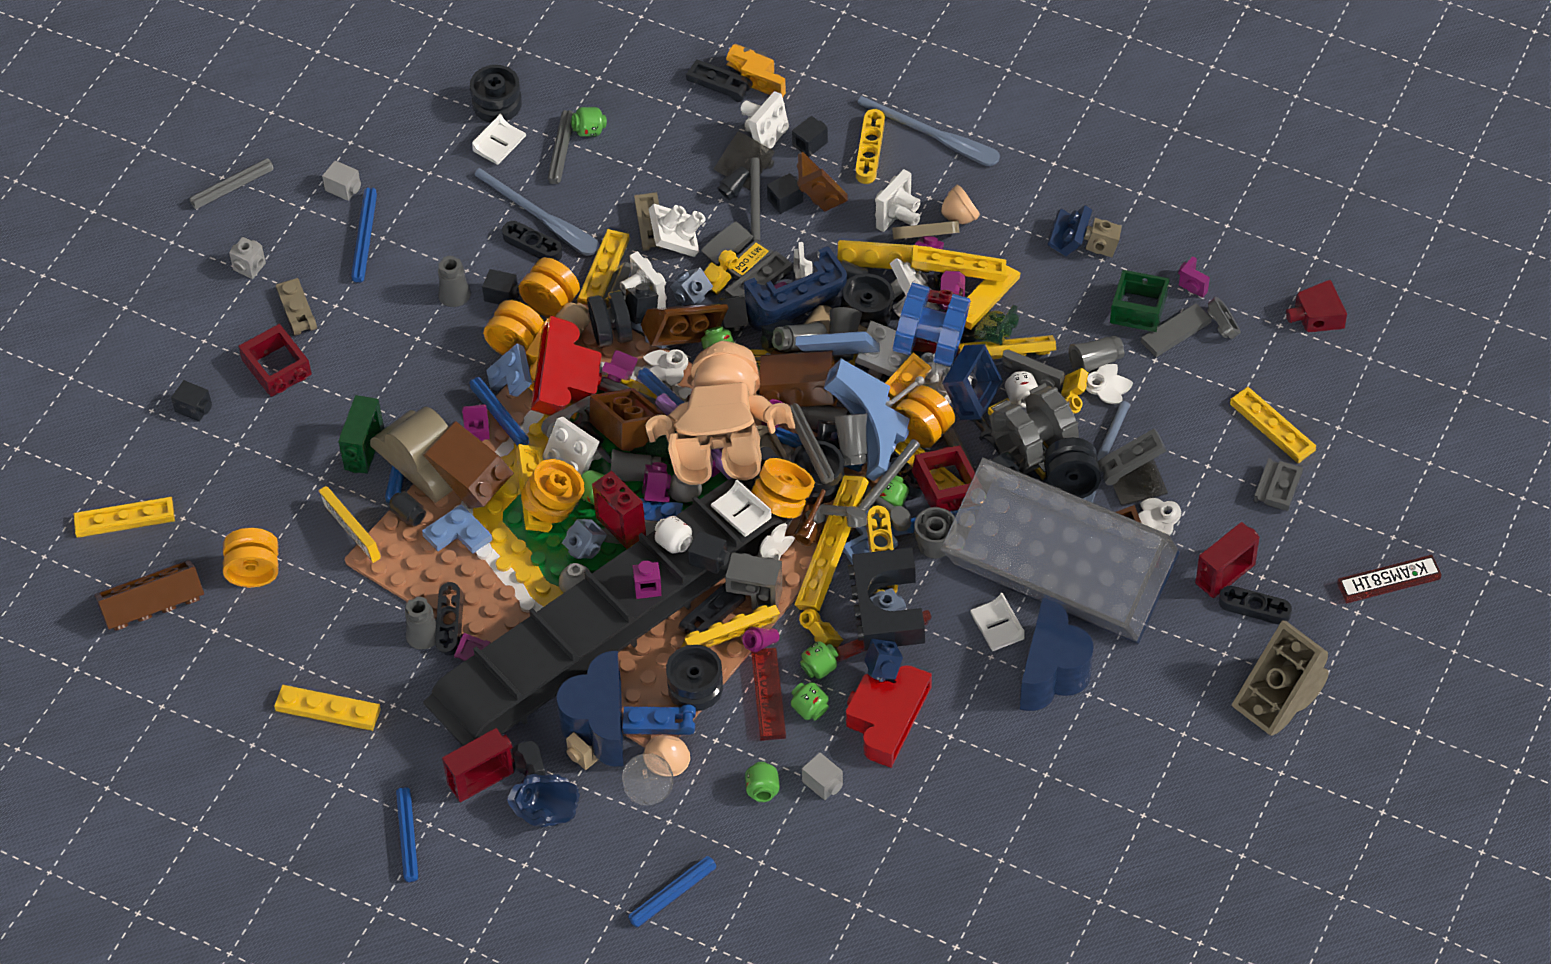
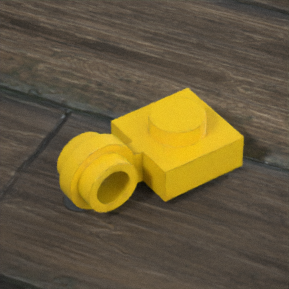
[704,250,738,296]
[1061,368,1088,414]
[799,609,843,647]

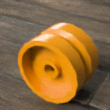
[518,257,580,317]
[483,300,544,355]
[894,385,955,448]
[751,458,815,518]
[521,459,584,523]
[223,528,278,588]

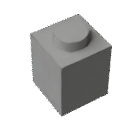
[322,161,361,201]
[802,753,843,800]

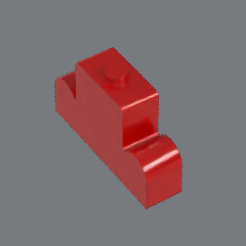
[531,316,602,416]
[846,665,932,768]

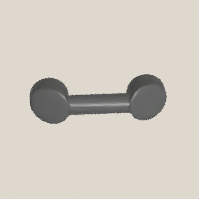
[861,485,911,531]
[805,504,867,528]

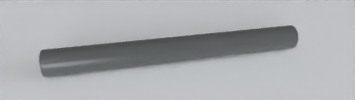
[750,158,760,243]
[858,439,920,513]

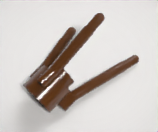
[794,489,826,546]

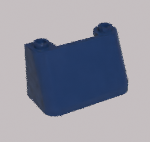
[744,246,847,331]

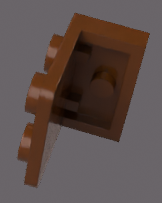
[797,152,848,212]

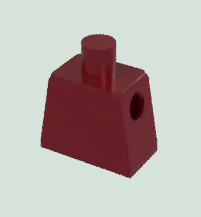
[1286,280,1347,332]

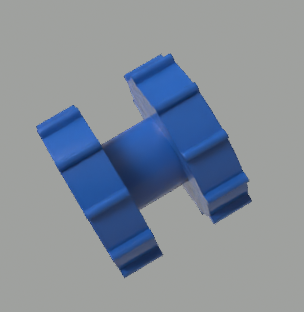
[892,282,971,367]

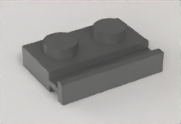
[1254,458,1303,511]

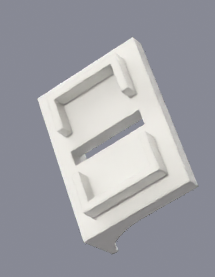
[472,114,526,165]
[793,242,813,281]
[711,480,771,537]
[970,593,1024,651]

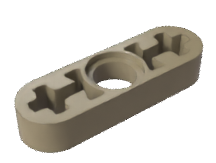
[892,221,960,239]

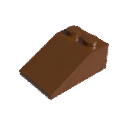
[423,421,514,509]

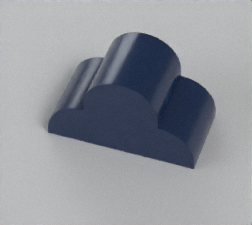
[1020,598,1094,711]
[557,651,624,767]

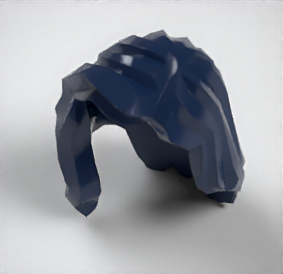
[507,774,580,827]

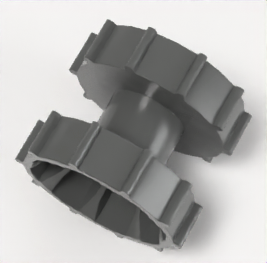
[988,383,1079,475]

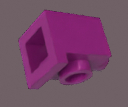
[642,462,671,502]
[633,561,662,599]

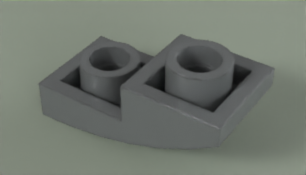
[701,221,753,267]

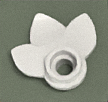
[643,349,688,386]
[1086,364,1133,404]
[1138,498,1181,542]
[758,523,795,560]

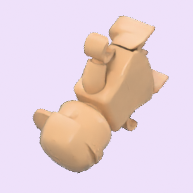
[646,341,795,485]

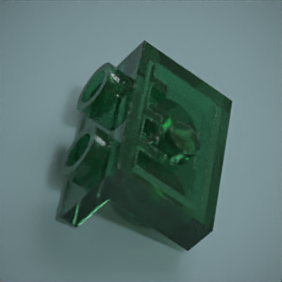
[974,305,1020,345]

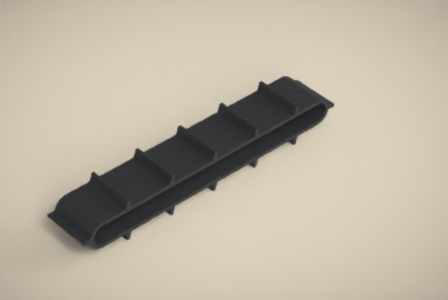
[423,478,793,746]

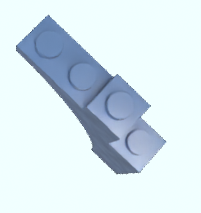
[824,359,910,481]

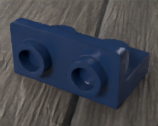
[1047,205,1092,257]

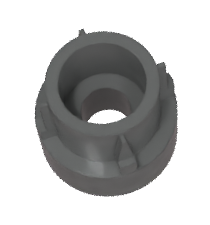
[914,507,957,559]

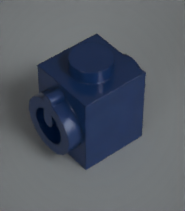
[864,639,903,682]

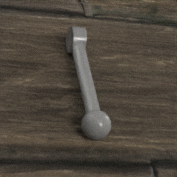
[885,376,925,407]

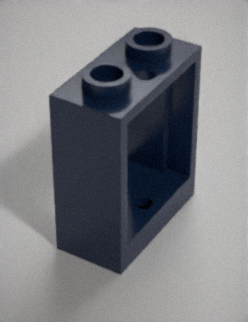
[942,344,1003,420]

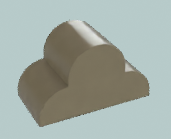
[370,407,453,503]
[1231,621,1329,736]

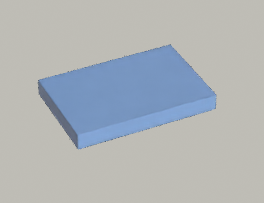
[796,331,880,355]

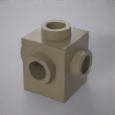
[1084,218,1122,257]

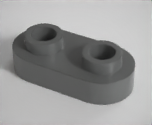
[1207,297,1241,339]

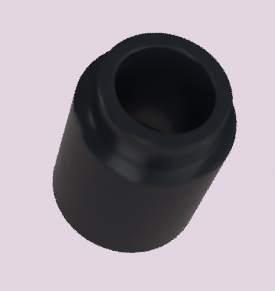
[389,491,426,527]

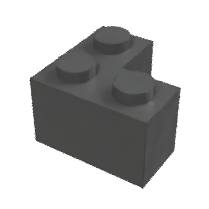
[725,553,783,610]

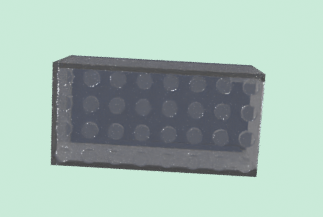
[941,458,1180,644]

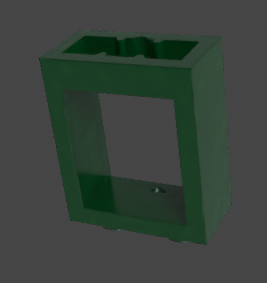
[1110,270,1169,332]
[338,395,384,474]

